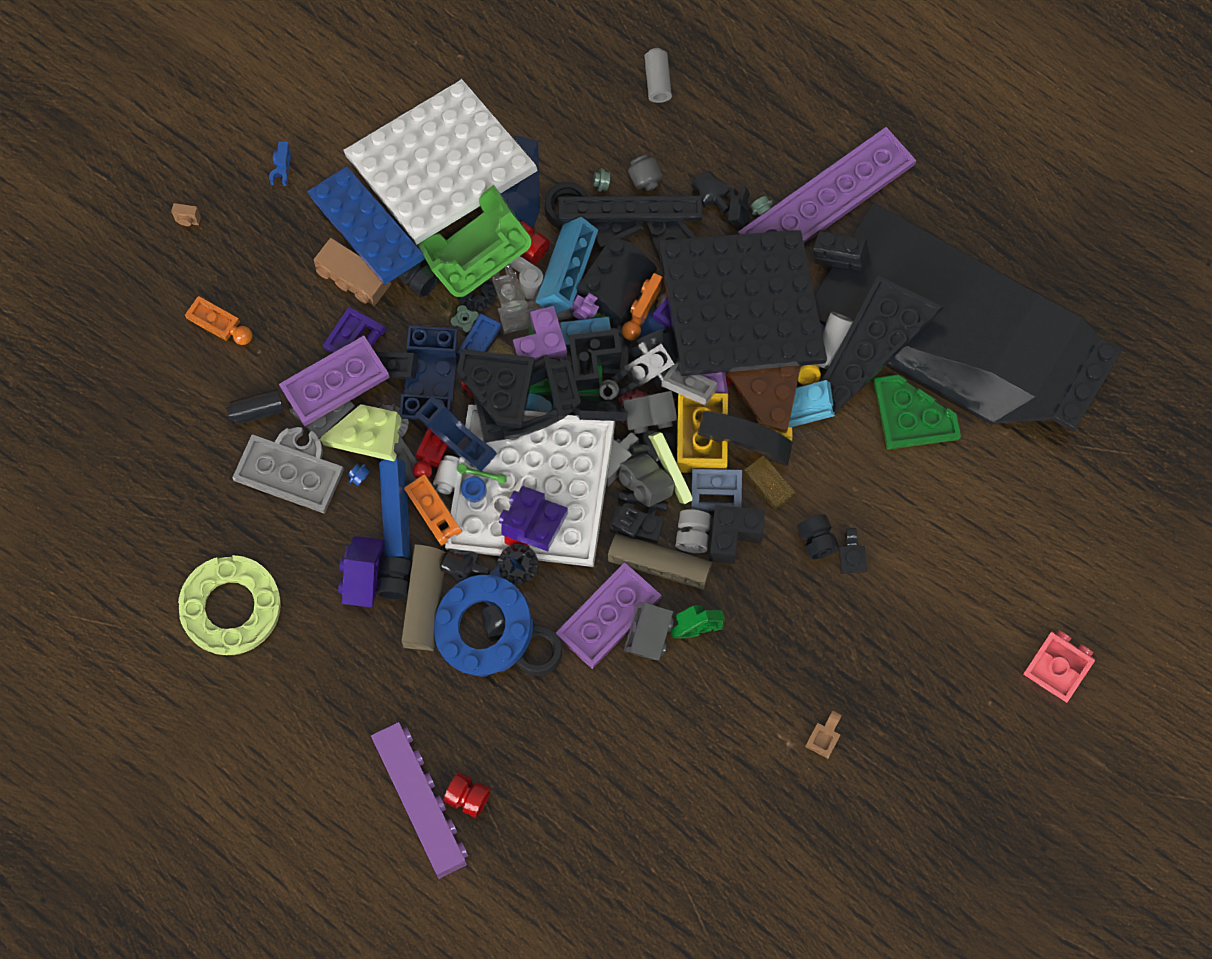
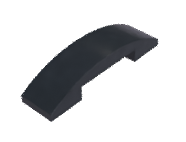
[698,411,793,466]

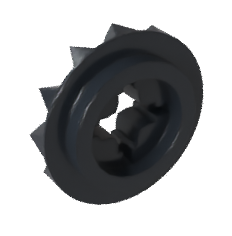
[458,279,497,312]
[498,544,538,584]

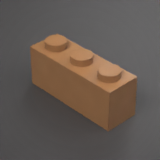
[313,238,391,306]

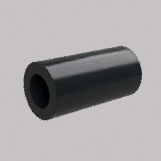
[226,389,284,425]

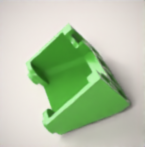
[418,185,531,297]

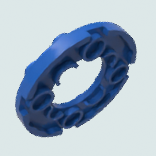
[434,575,533,677]

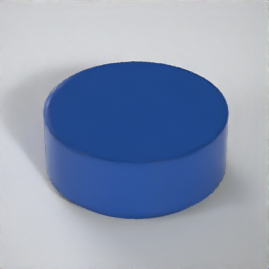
[461,476,487,503]

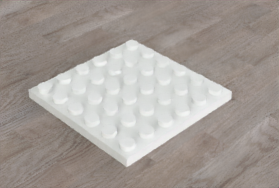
[344,79,537,245]
[445,405,615,567]

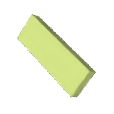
[649,432,693,504]

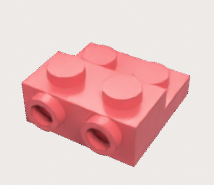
[1023,630,1095,703]

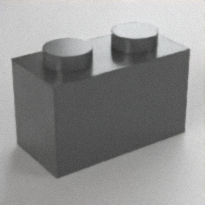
[624,602,674,661]

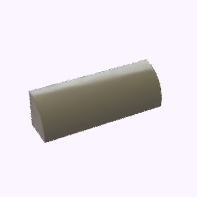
[608,533,712,590]
[402,544,446,651]

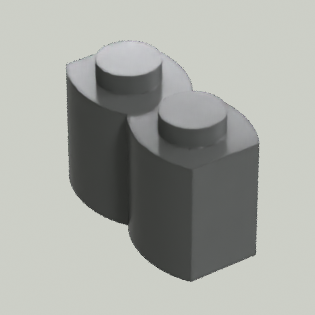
[622,391,677,434]
[618,453,675,507]

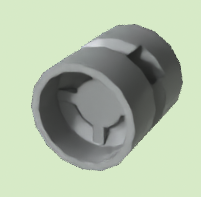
[675,510,712,553]

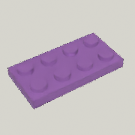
[279,336,390,427]
[556,562,662,669]

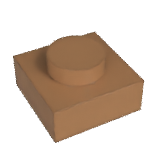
[171,203,201,226]

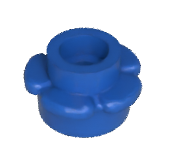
[348,464,371,486]

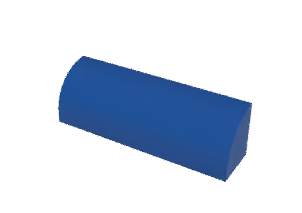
[379,457,411,561]

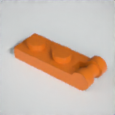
[404,474,463,546]

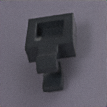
[728,186,750,231]
[839,528,867,574]

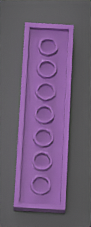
[738,127,916,244]

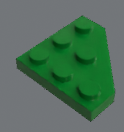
[874,375,961,450]

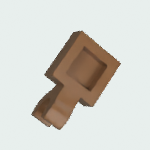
[805,711,842,759]

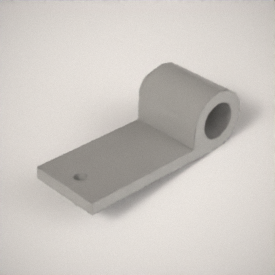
[508,256,543,300]

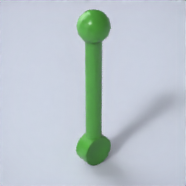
[457,464,507,484]

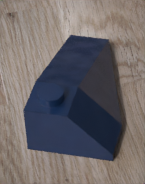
[501,135,540,228]

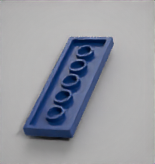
[308,166,425,285]

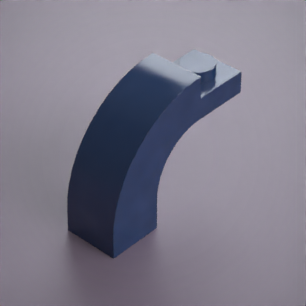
[415,397,498,472]

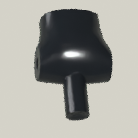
[691,171,730,214]
[629,430,677,462]
[441,549,490,582]
[481,604,505,639]

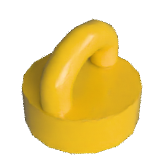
[798,364,821,386]

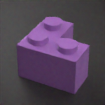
[513,306,567,362]

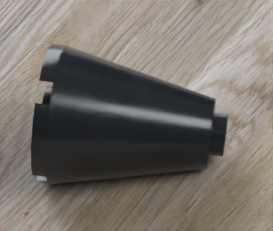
[628,327,678,397]

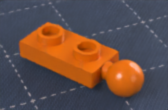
[622,273,663,340]
[185,296,253,345]

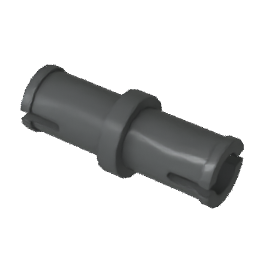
[599,379,619,400]

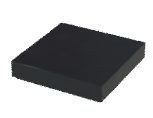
[573,396,628,421]

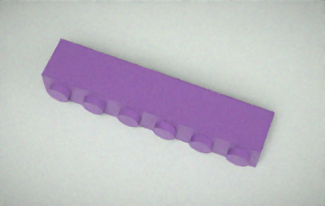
[371,722,468,879]

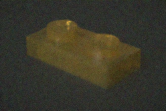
[744,455,795,510]

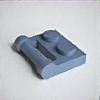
[691,469,742,512]

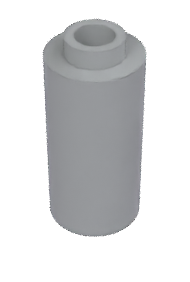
[644,48,672,103]
[817,312,853,369]

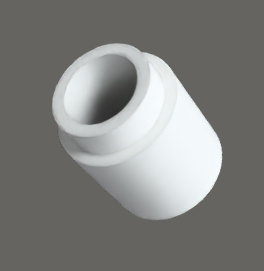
[433,456,460,494]

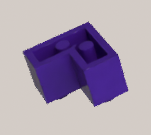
[339,536,384,607]

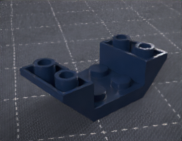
[399,326,458,420]

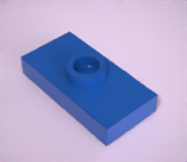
[457,313,502,357]

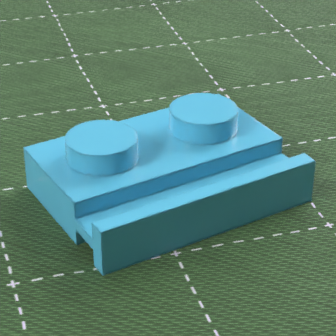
[788,380,835,427]

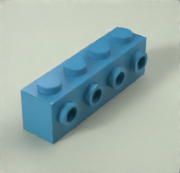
[535,217,598,313]

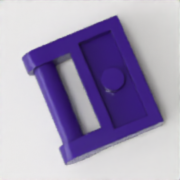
[323,307,386,353]

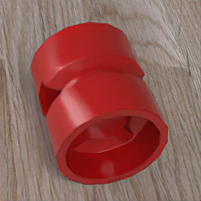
[521,221,550,265]
[443,772,491,819]

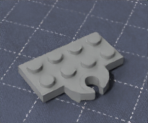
[232,427,344,514]

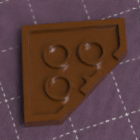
[725,366,801,433]

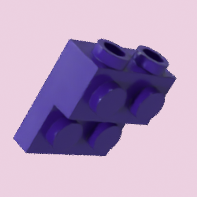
[499,486,568,551]

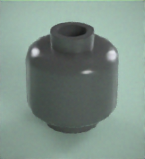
[628,155,663,192]

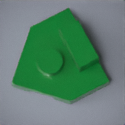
[670,606,725,638]

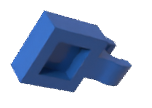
[269,142,291,186]

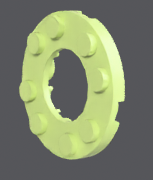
[178,555,281,655]

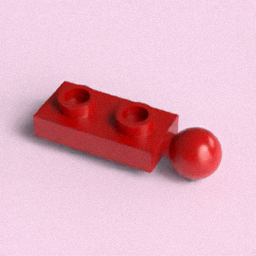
[412,429,448,479]

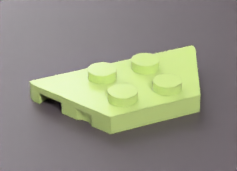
[320,404,401,461]

